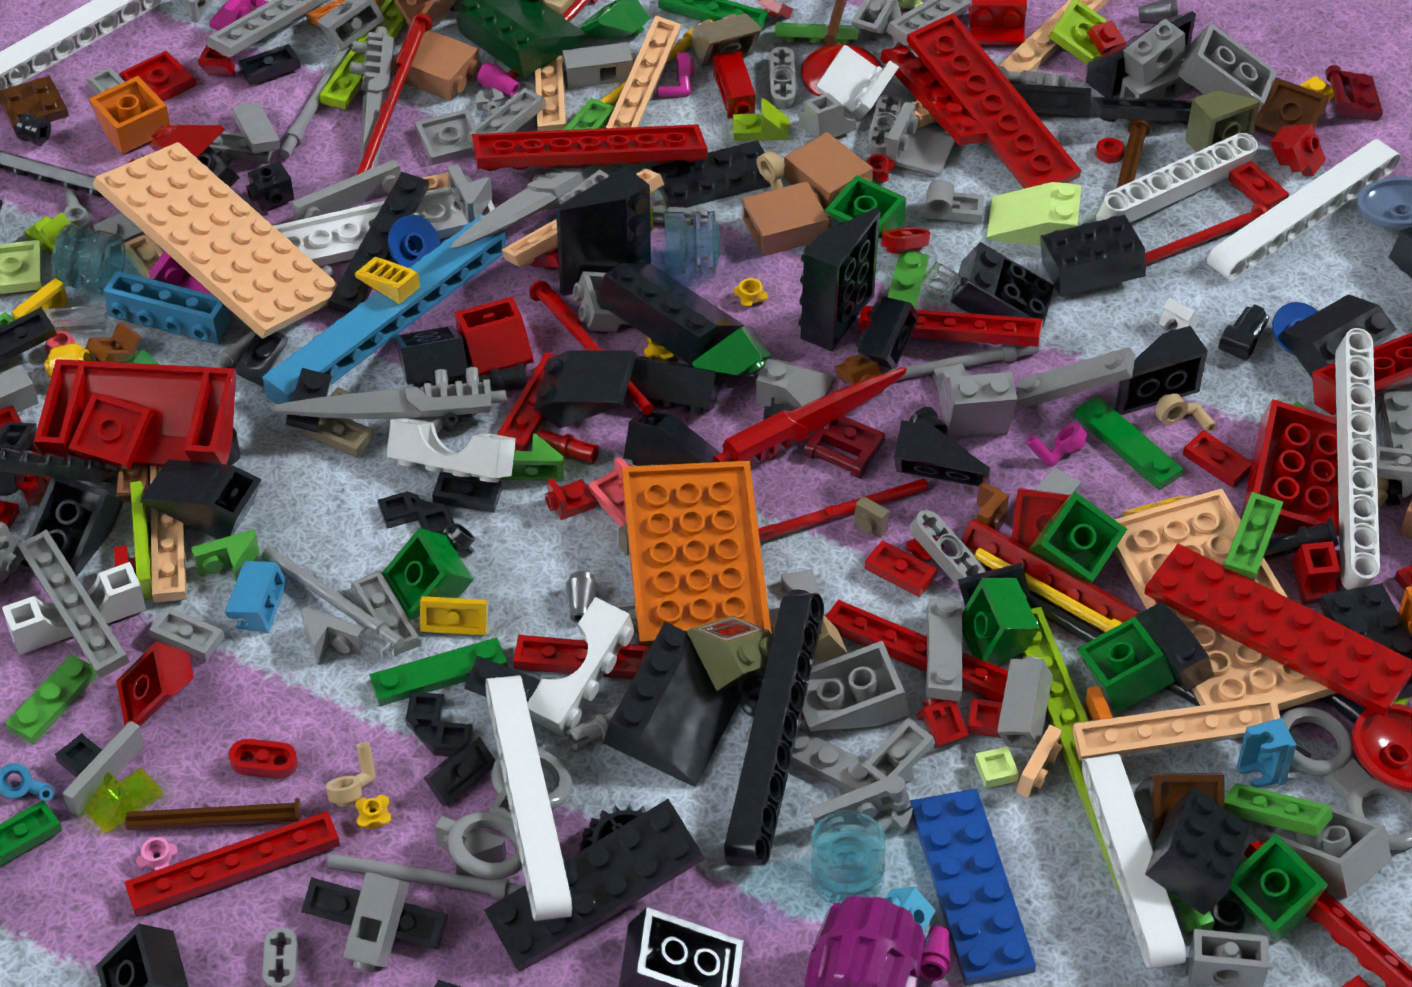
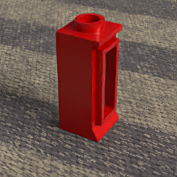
[713,51,756,119]

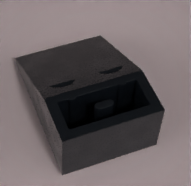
[950,242,1054,327]
[623,411,720,466]
[140,459,262,540]

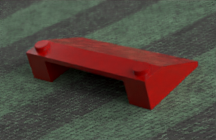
[34,359,236,466]

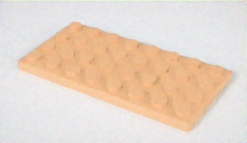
[92,142,338,339]
[1114,488,1337,711]

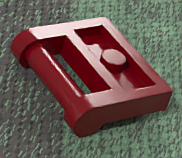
[1325,65,1383,121]
[803,416,885,479]

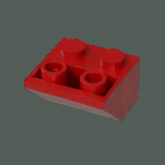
[455,297,534,375]

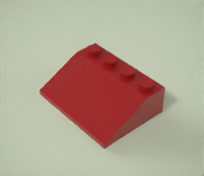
[1240,399,1359,536]

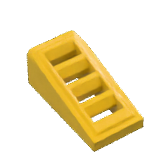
[355,257,420,304]

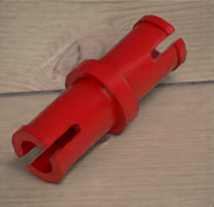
[537,428,599,464]

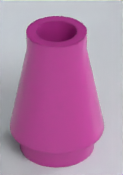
[477,62,520,98]
[919,926,951,981]

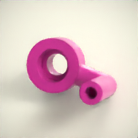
[657,53,695,98]
[1026,423,1087,467]

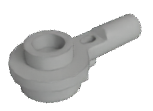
[63,189,92,233]

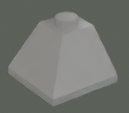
[756,359,835,411]

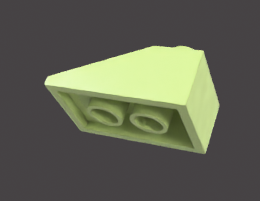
[987,182,1081,246]

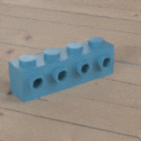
[103,271,231,344]

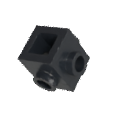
[197,146,240,187]
[246,161,294,211]

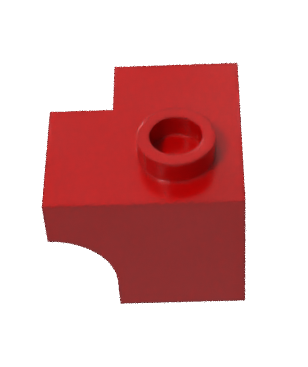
[1270,124,1326,176]
[1292,541,1343,604]

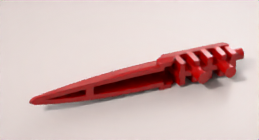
[713,367,907,467]

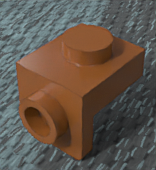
[85,323,141,362]
[835,355,884,394]
[976,482,1009,531]

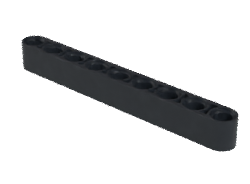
[724,593,824,866]

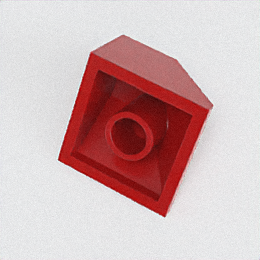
[116,641,194,727]

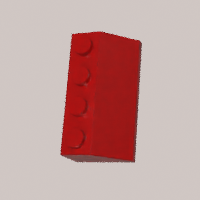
[1312,332,1412,416]

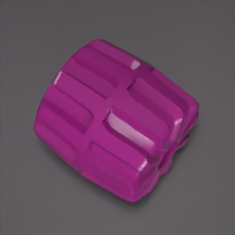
[804,895,925,987]

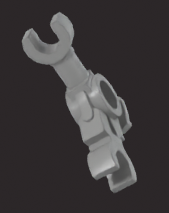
[997,66,1069,87]

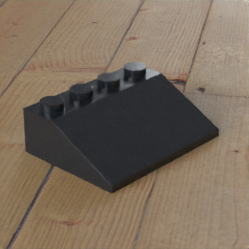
[556,166,651,296]
[798,208,880,352]
[597,263,745,365]
[603,622,744,787]

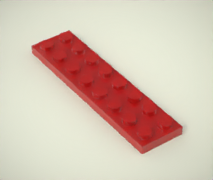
[906,13,1082,189]
[472,124,708,171]
[1144,543,1412,717]

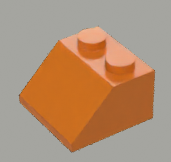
[89,76,170,154]

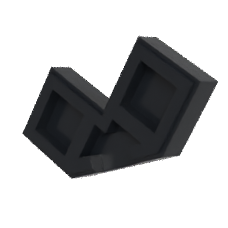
[377,491,455,538]
[405,691,473,757]

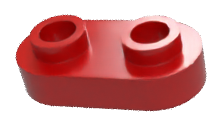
[881,227,931,254]
[228,739,298,779]

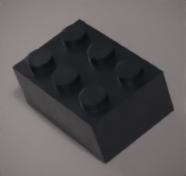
[1040,214,1146,297]
[1145,786,1250,916]

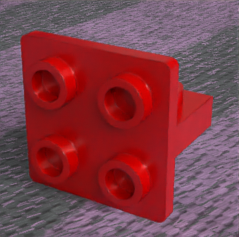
[969,0,1027,46]

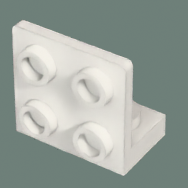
[816,45,898,120]

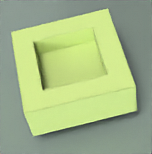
[974,746,1019,789]

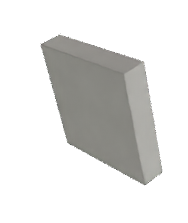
[415,109,476,165]

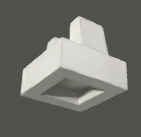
[1159,297,1200,330]

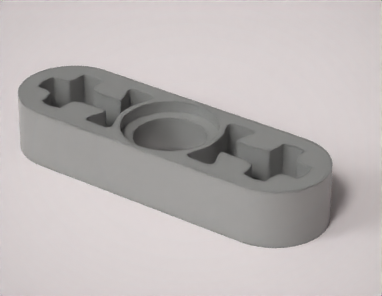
[769,47,796,110]
[867,93,902,155]
[910,510,986,588]

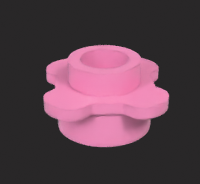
[136,837,178,871]

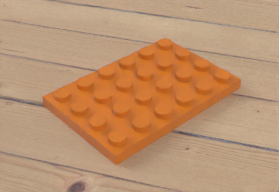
[621,461,772,646]

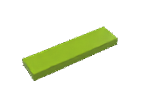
[130,481,153,600]

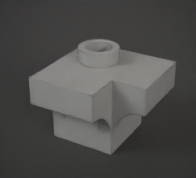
[799,93,857,139]

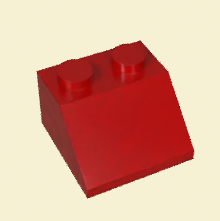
[149,125,225,158]

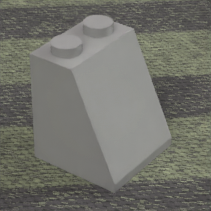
[937,372,1017,439]

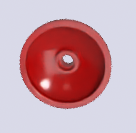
[801,44,883,96]
[1352,703,1412,792]

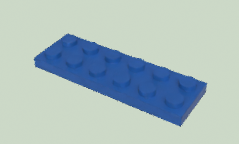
[909,788,1036,985]

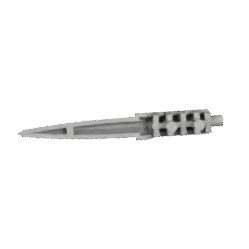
[349,27,394,169]
[450,164,600,249]
[270,367,507,419]

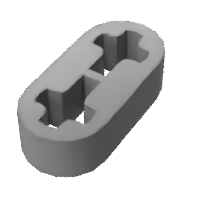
[262,927,299,987]

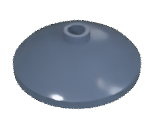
[1357,177,1412,231]

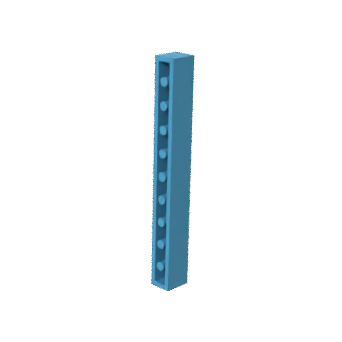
[263,216,506,404]

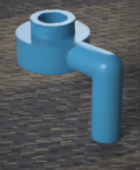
[0,763,55,801]

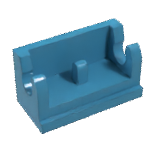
[225,561,287,633]
[1237,718,1297,788]

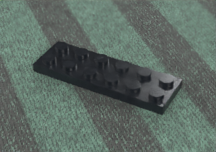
[484,798,705,972]

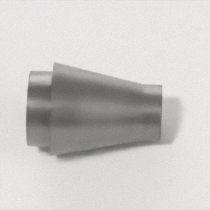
[1138,0,1178,23]
[566,571,598,622]

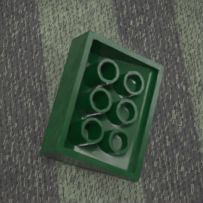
[453,0,589,78]

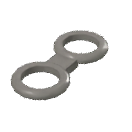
[1281,707,1412,850]
[447,749,572,879]

